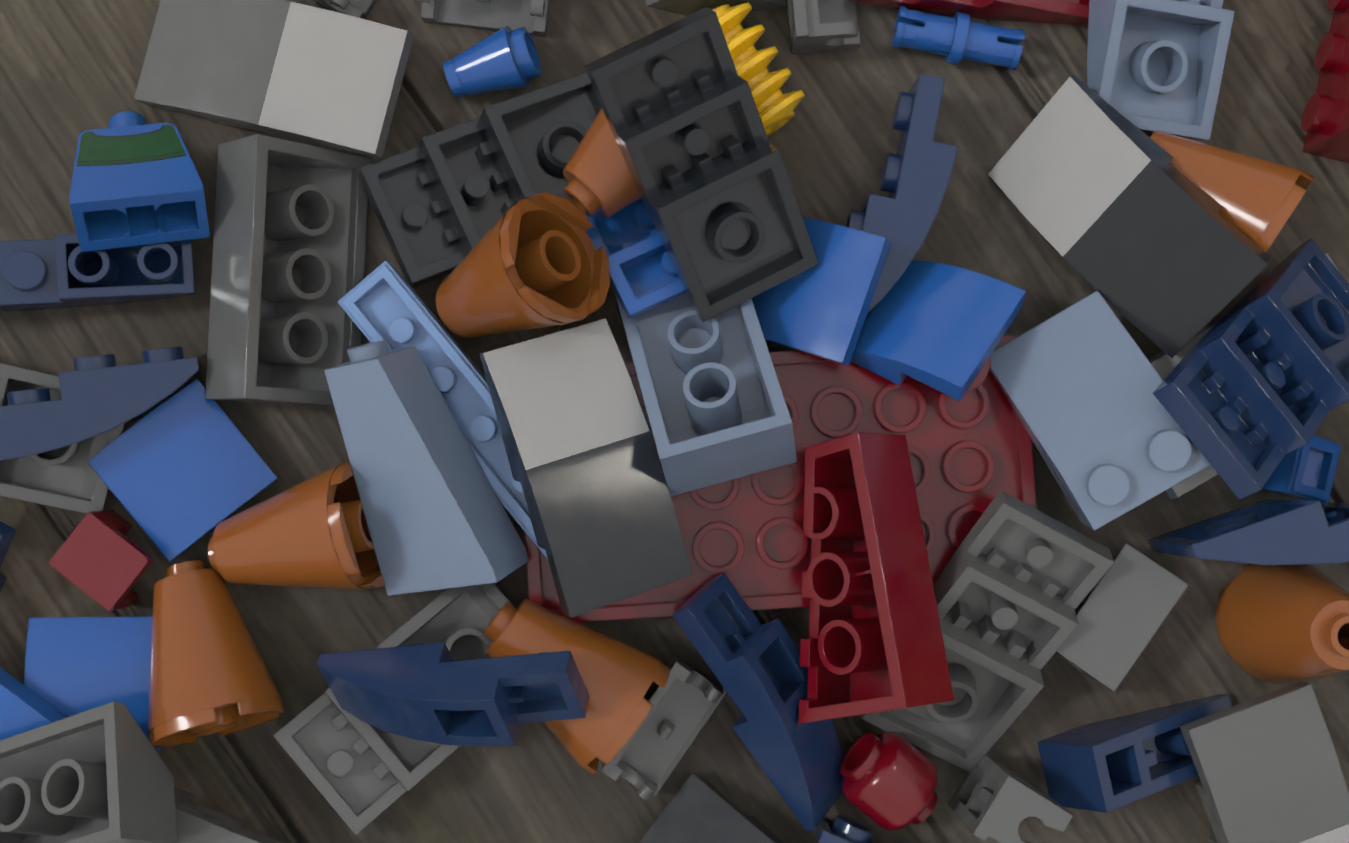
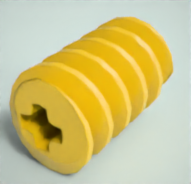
[712,2,805,137]

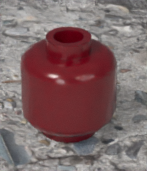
[840,731,938,830]

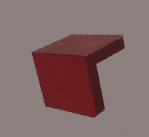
[48,510,152,612]

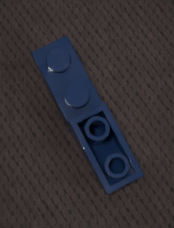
[846,73,958,312]
[0,233,196,312]
[0,347,199,461]
[672,573,843,831]
[317,642,589,747]

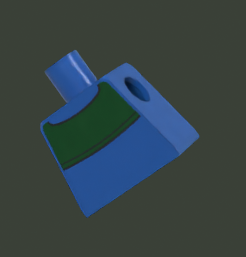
[69,111,210,252]

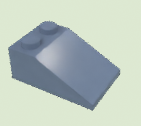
[990,291,1211,531]
[616,293,797,496]

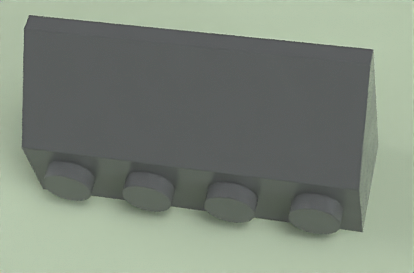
[205,134,370,406]
[0,701,178,843]

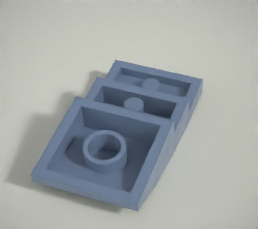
[1087,0,1235,140]

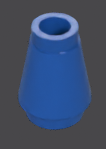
[443,25,542,98]

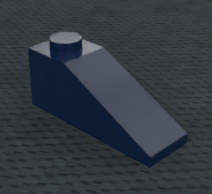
[1037,694,1232,813]

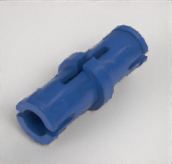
[891,6,1025,71]

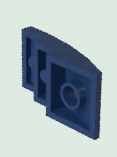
[1153,238,1349,500]
[1148,499,1349,565]

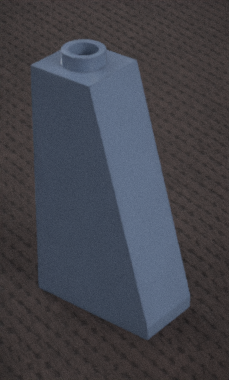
[324,340,529,596]

